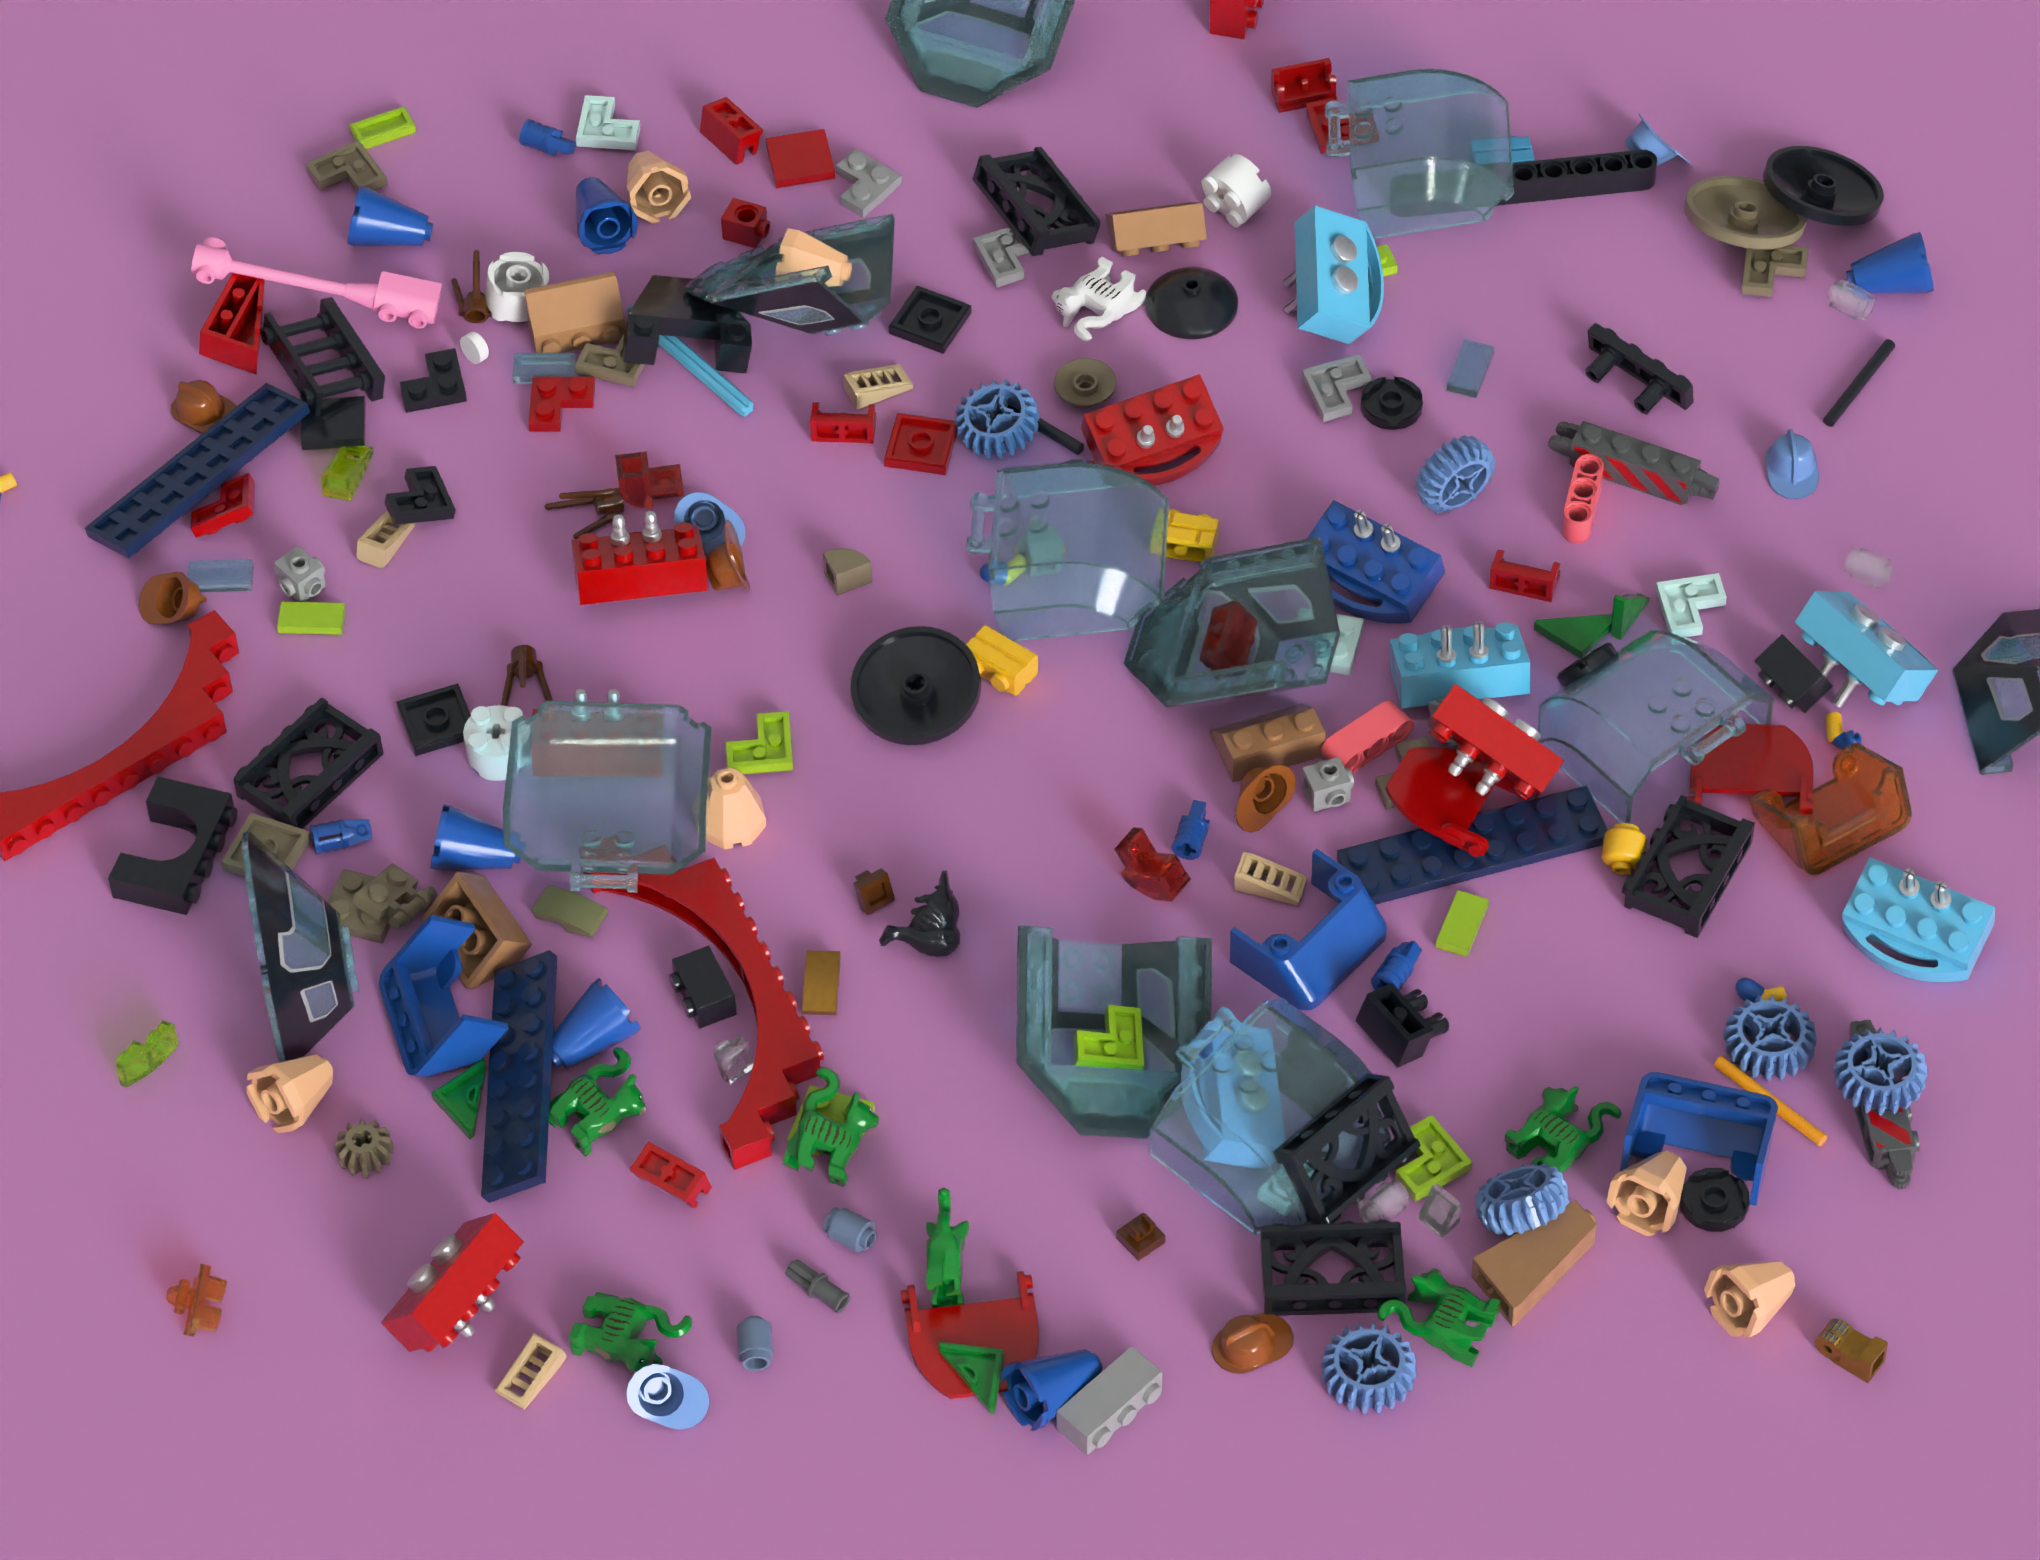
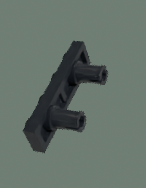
[1585,323,1694,415]

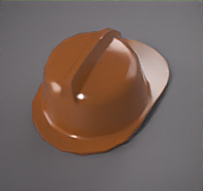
[171,380,237,434]
[706,520,750,591]
[139,572,207,625]
[1235,764,1296,833]
[1212,1313,1294,1373]

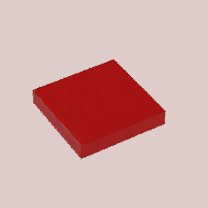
[765,129,836,188]
[884,413,958,475]

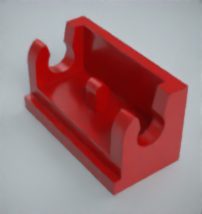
[1271,58,1337,113]
[700,97,763,165]
[810,402,877,444]
[1489,549,1560,602]
[629,1141,712,1208]

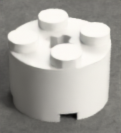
[1201,154,1271,228]
[485,252,549,322]
[463,705,530,781]

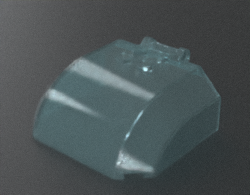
[1325,69,1514,239]
[966,459,1170,641]
[1538,630,1774,823]
[503,701,712,893]
[1148,998,1391,1234]

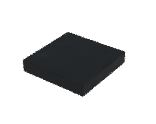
[888,286,972,354]
[301,396,366,450]
[396,683,471,756]

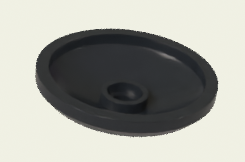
[1146,267,1238,339]

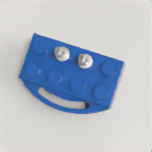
[1304,500,1445,623]

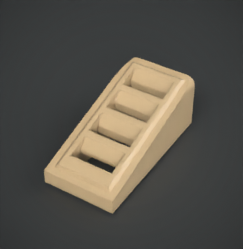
[843,364,913,410]
[356,510,416,569]
[1234,852,1308,906]
[495,1333,567,1410]

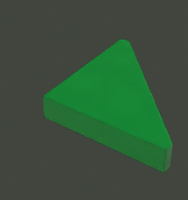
[1610,593,1650,640]
[1534,614,1612,659]
[432,1059,487,1139]
[938,1342,1004,1414]

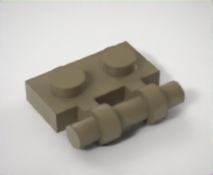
[352,863,437,929]

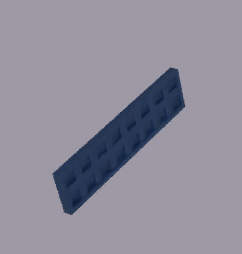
[85,383,310,559]
[1337,785,1607,905]
[481,950,557,1203]

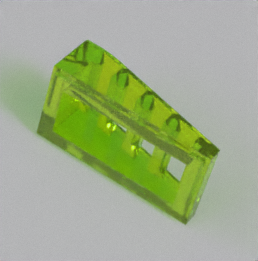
[321,445,374,501]

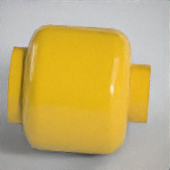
[1601,823,1647,875]

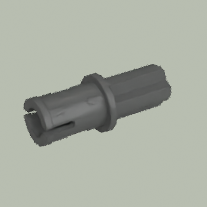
[785,1259,850,1313]

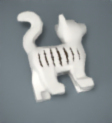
[1052,257,1146,341]

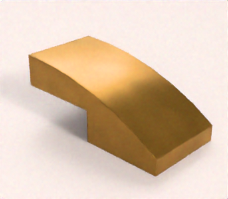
[802,950,841,1015]

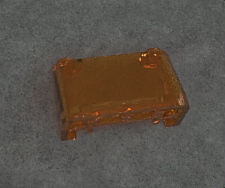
[1749,742,1912,875]

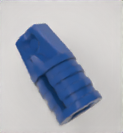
[519,119,576,156]
[1172,800,1210,860]
[310,819,372,855]
[1371,941,1422,991]

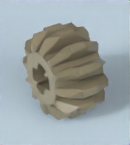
[334,1118,394,1178]

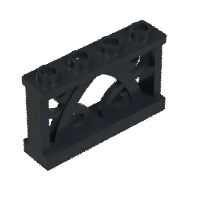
[972,147,1100,256]
[233,698,384,829]
[1622,795,1755,938]
[1273,1073,1421,1224]
[1260,1220,1406,1316]

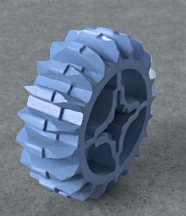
[955,379,1040,460]
[1415,435,1496,514]
[1723,994,1817,1082]
[1833,1027,1928,1116]
[1475,1163,1569,1235]
[1321,1322,1417,1415]

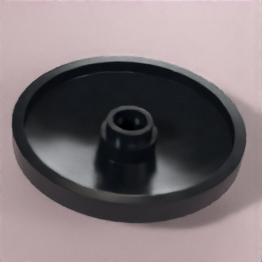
[1763,146,1884,226]
[851,626,981,745]

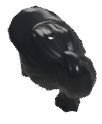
[879,870,960,957]

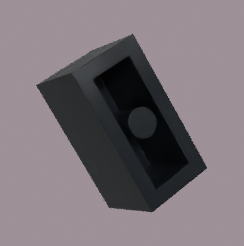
[1754,634,1833,713]
[669,946,737,1029]

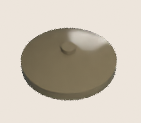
[1684,176,1807,249]

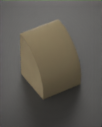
[823,548,872,596]

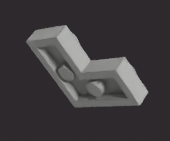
[836,148,902,218]
[973,227,1030,288]
[1302,354,1371,422]

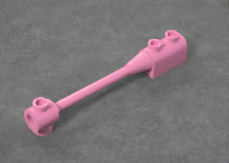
[191,237,442,328]

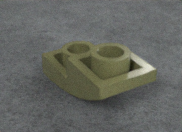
[531,885,609,938]

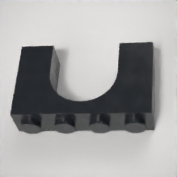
[108,776,237,915]

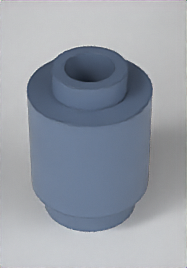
[823,1207,877,1253]
[736,1316,773,1371]

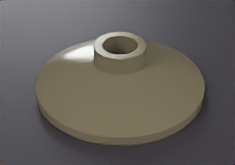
[1054,358,1116,407]

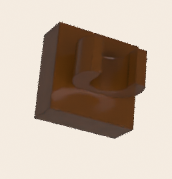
[853,868,895,915]
[1116,1213,1165,1261]

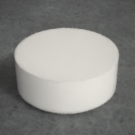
[460,332,489,364]

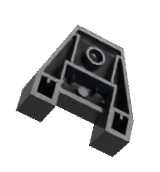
[623,275,752,373]

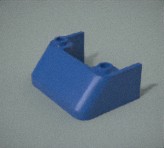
[1230,848,1387,1010]
[379,915,509,1078]
[1620,1072,1778,1206]

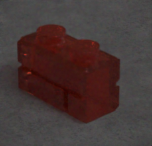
[1199,601,1258,680]

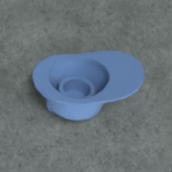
[1625,113,1692,166]
[1765,429,1819,499]
[674,492,746,554]
[626,1364,709,1430]

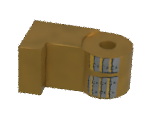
[1814,1318,1888,1383]

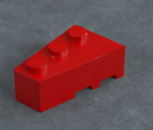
[199,273,265,375]

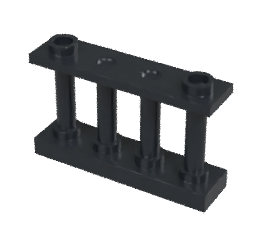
[260,297,385,416]

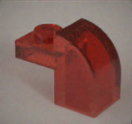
[615,451,684,508]
[1114,827,1191,901]

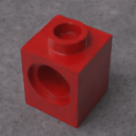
[721,198,770,249]

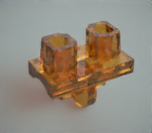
[166,1264,227,1337]

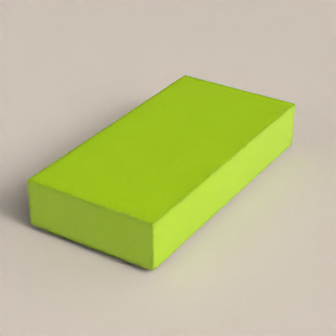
[349,106,416,149]
[277,601,346,635]
[1436,890,1489,957]

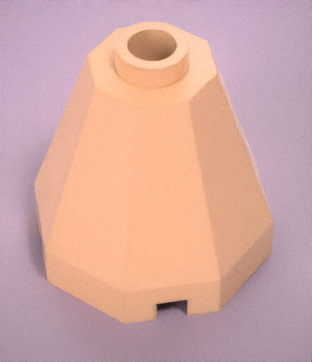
[626,150,691,224]
[776,228,852,289]
[696,767,766,850]
[246,1054,333,1134]
[1606,1150,1687,1236]
[1704,1261,1795,1337]

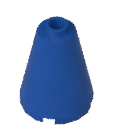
[576,177,638,254]
[347,186,433,246]
[1846,232,1934,294]
[430,804,523,870]
[552,978,641,1069]
[1001,1349,1102,1431]

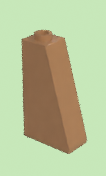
[1471,1200,1597,1327]

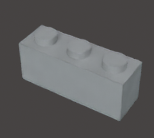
[1056,1346,1162,1455]

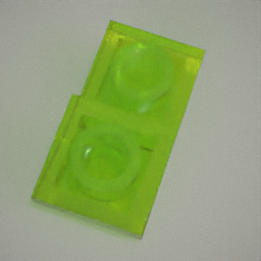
[116,1020,179,1087]

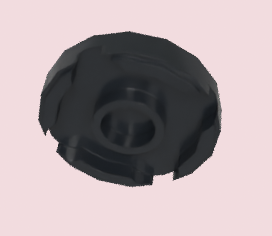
[1361,376,1423,430]
[1557,643,1617,687]
[1680,1168,1750,1232]

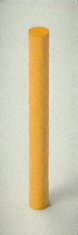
[1713,1056,1827,1146]

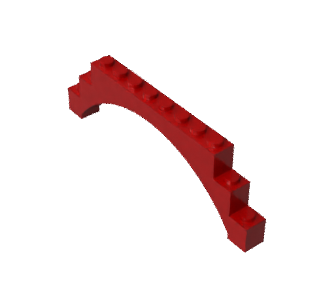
[0,610,239,861]
[579,837,824,1170]

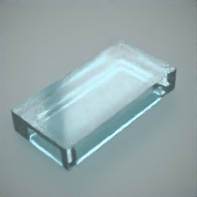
[1446,339,1494,398]
[512,353,577,384]
[187,559,254,592]

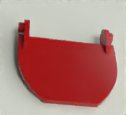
[1688,723,1813,818]
[1385,747,1514,857]
[901,1271,1039,1399]

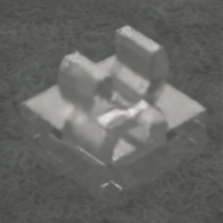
[713,1035,755,1085]

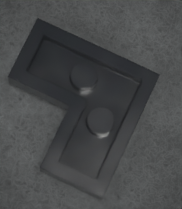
[400,348,467,413]
[384,466,456,525]

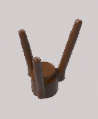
[451,250,492,323]
[545,488,624,539]
[501,645,554,706]

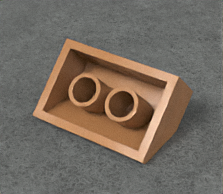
[1105,202,1207,256]
[524,271,626,358]
[1210,704,1325,783]
[420,871,532,989]

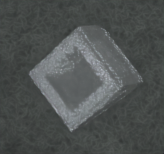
[1418,1184,1461,1237]

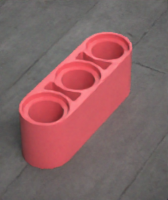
[1562,454,1604,543]
[1321,700,1414,773]

